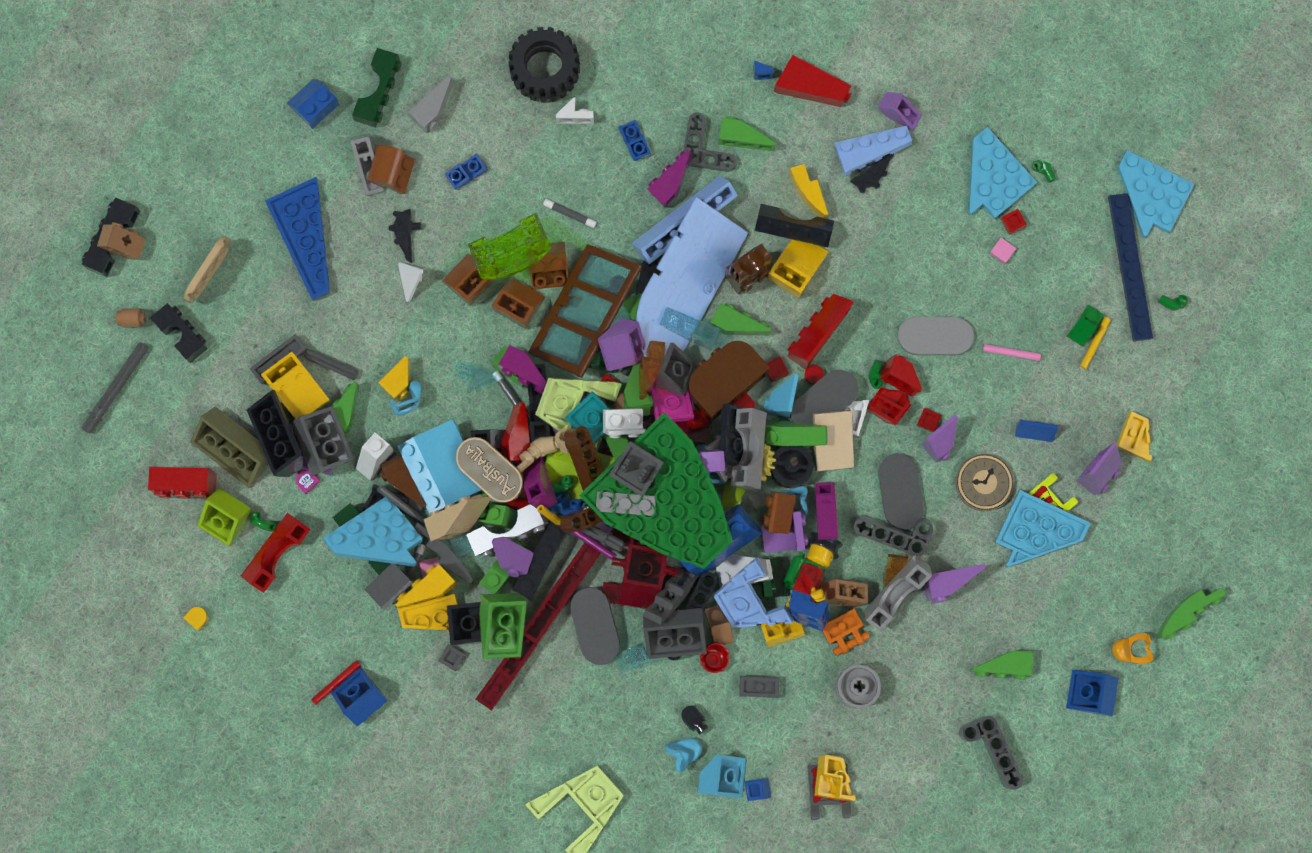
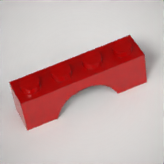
[240,513,311,593]

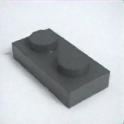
[739,676,779,698]

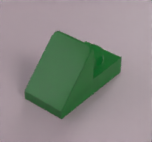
[1067,305,1104,347]

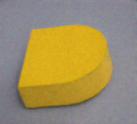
[183,607,208,631]

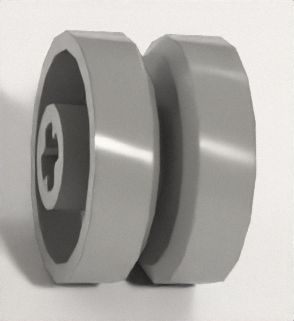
[835,664,881,709]

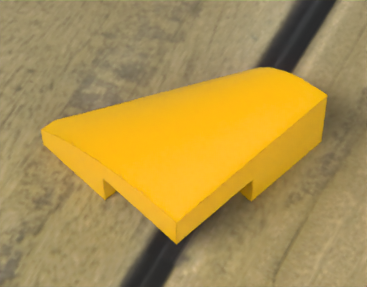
[761,598,805,647]
[814,754,856,801]

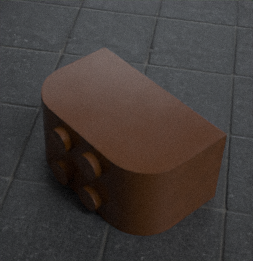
[688,341,770,423]

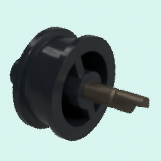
[770,446,814,489]

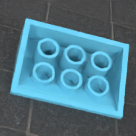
[397,419,483,514]

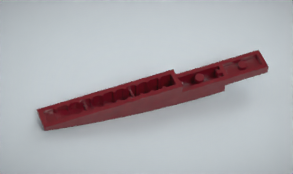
[475,542,601,711]

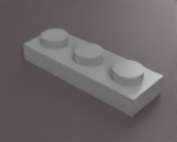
[596,491,656,516]

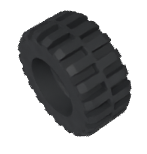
[508,27,580,103]

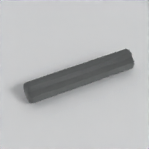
[304,349,358,380]

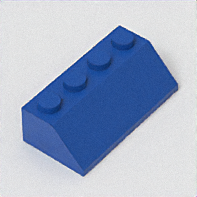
[678,504,763,576]

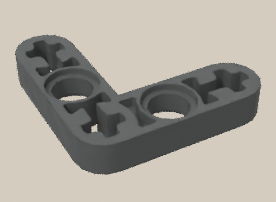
[683,112,736,172]

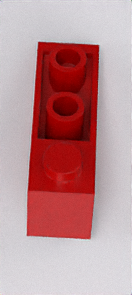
[501,402,530,463]

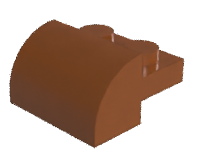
[367,145,415,194]

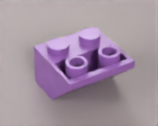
[598,318,645,371]

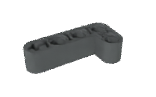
[854,515,933,556]
[959,716,1023,790]

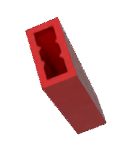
[774,55,852,107]

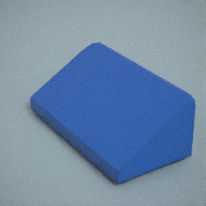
[1015,420,1058,442]

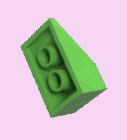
[479,593,527,659]

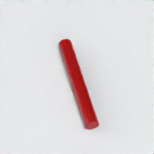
[311,660,361,705]

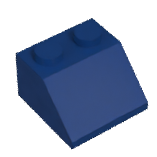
[287,79,340,129]
[331,668,388,727]
[1066,670,1119,717]

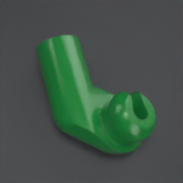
[1032,160,1057,183]
[1158,295,1188,311]
[868,360,883,389]
[551,475,574,493]
[249,512,276,532]

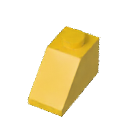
[378,356,410,402]

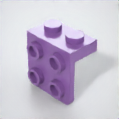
[760,510,808,553]

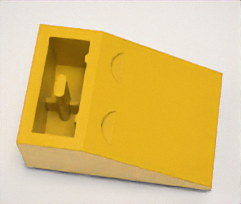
[767,240,829,298]
[261,352,330,419]
[395,564,458,608]

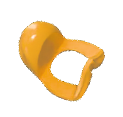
[1112,633,1153,664]

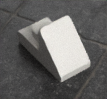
[556,97,594,124]

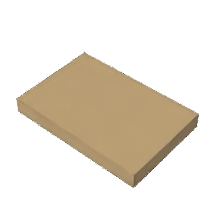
[813,410,854,471]

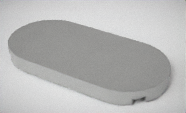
[897,317,974,356]

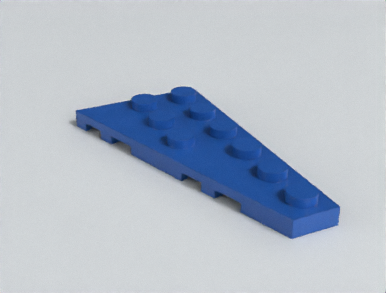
[265,177,330,301]

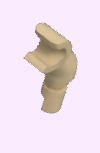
[516,428,569,472]

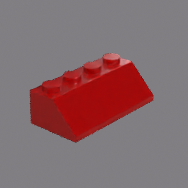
[787,294,854,370]

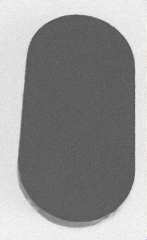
[791,370,858,424]
[878,453,923,530]
[570,587,620,665]

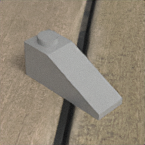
[409,75,453,133]
[351,133,384,195]

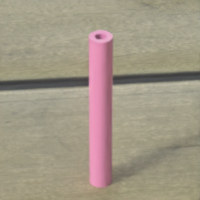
[983,344,1041,361]

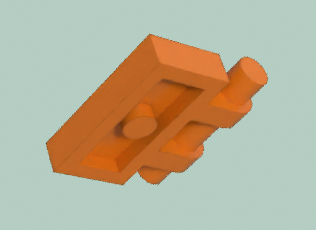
[823,608,870,656]

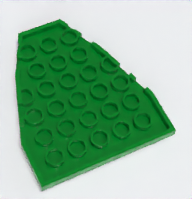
[579,412,733,569]

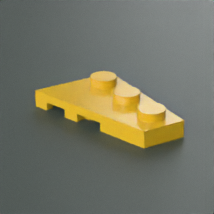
[398,593,458,630]

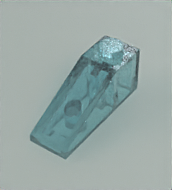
[660,307,720,350]

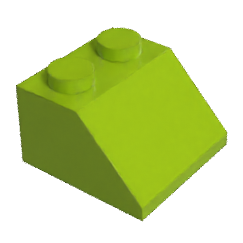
[197,488,251,546]

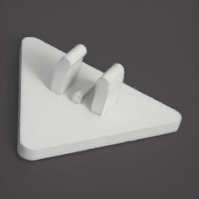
[398,262,423,302]

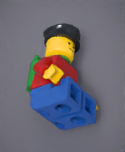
[784,532,843,632]

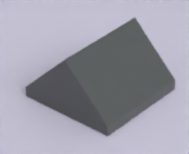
[656,342,696,396]
[364,563,412,610]

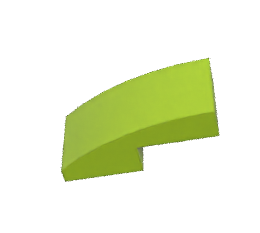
[722,478,745,510]

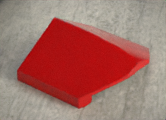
[867,387,911,426]

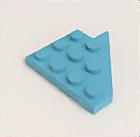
[968,127,1037,219]
[1117,150,1194,238]
[995,490,1091,567]
[323,497,422,567]

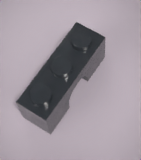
[150,303,208,363]

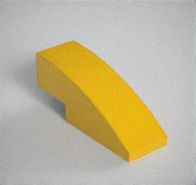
[789,164,828,219]

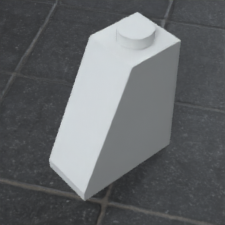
[356,433,396,481]

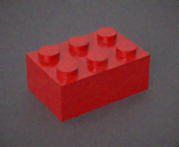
[148,467,217,499]

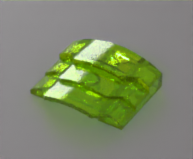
[468,213,552,279]

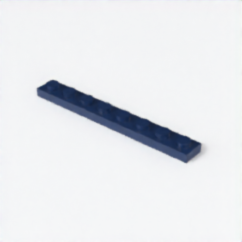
[1108,193,1153,342]

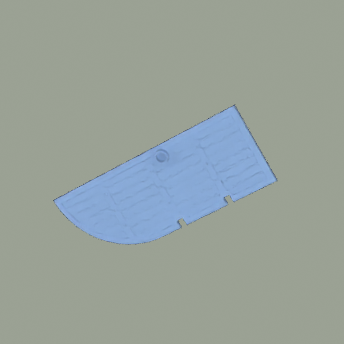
[636,197,748,370]

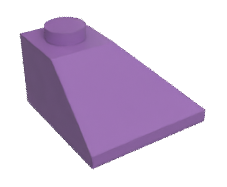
[921,414,958,462]

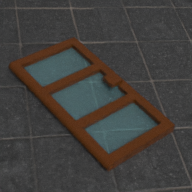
[528,244,642,378]

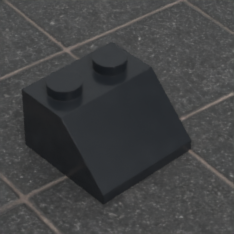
[447,602,481,645]

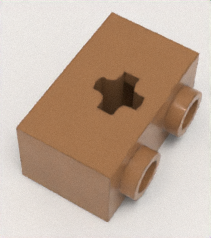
[97,222,146,260]
[822,579,868,607]

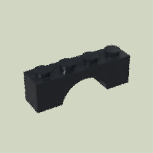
[81,197,140,278]
[754,204,834,248]
[527,364,551,442]
[513,521,569,600]

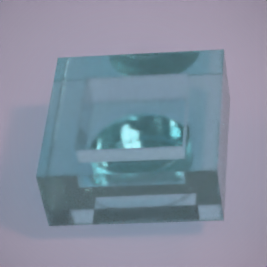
[450,532,474,558]

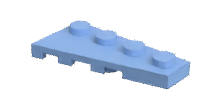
[835,126,912,176]

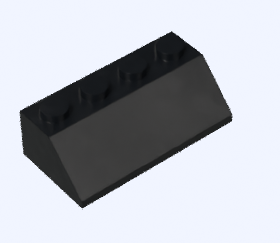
[247,390,303,477]

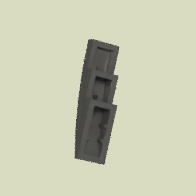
[414,523,474,585]
[644,567,700,625]

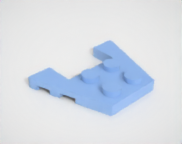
[714,558,793,628]

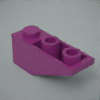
[647,150,692,208]
[498,344,547,394]
[524,457,557,508]
[815,482,838,540]

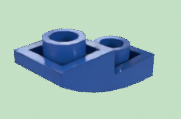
[618,120,651,161]
[445,153,489,190]
[548,492,588,515]

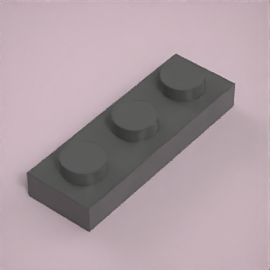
[250,334,308,385]

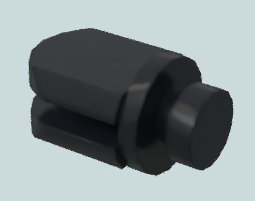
[681,705,708,735]

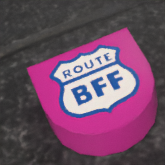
[296,470,320,494]

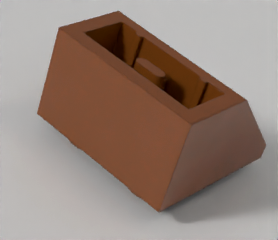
[527,242,569,289]
[442,254,495,306]
[492,278,545,329]
[762,491,796,534]

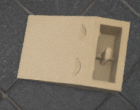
[424,495,491,541]

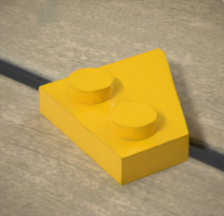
[1116,411,1152,462]

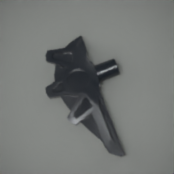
[850,153,894,193]
[388,209,422,263]

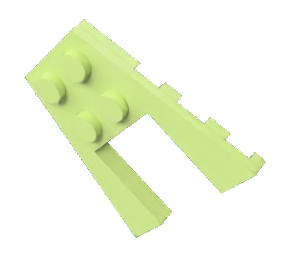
[535,378,622,452]
[525,765,624,853]

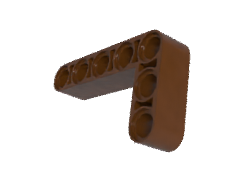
[560,426,603,533]

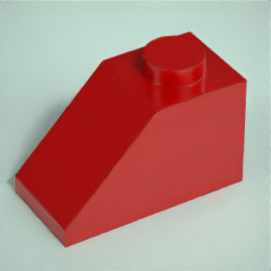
[880,354,922,397]

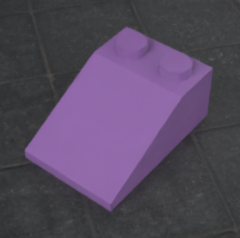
[1076,443,1122,495]
[923,564,986,604]

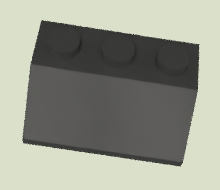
[290,406,354,476]
[643,608,707,659]

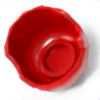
[700,642,730,673]

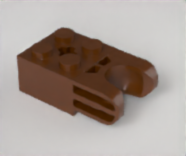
[725,244,772,294]

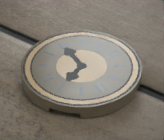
[955,454,1014,512]

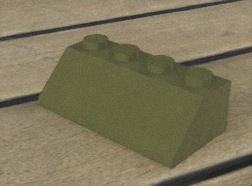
[190,407,269,488]

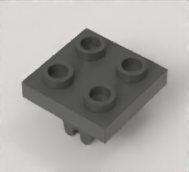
[609,441,665,497]

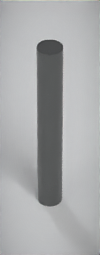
[377,485,426,525]

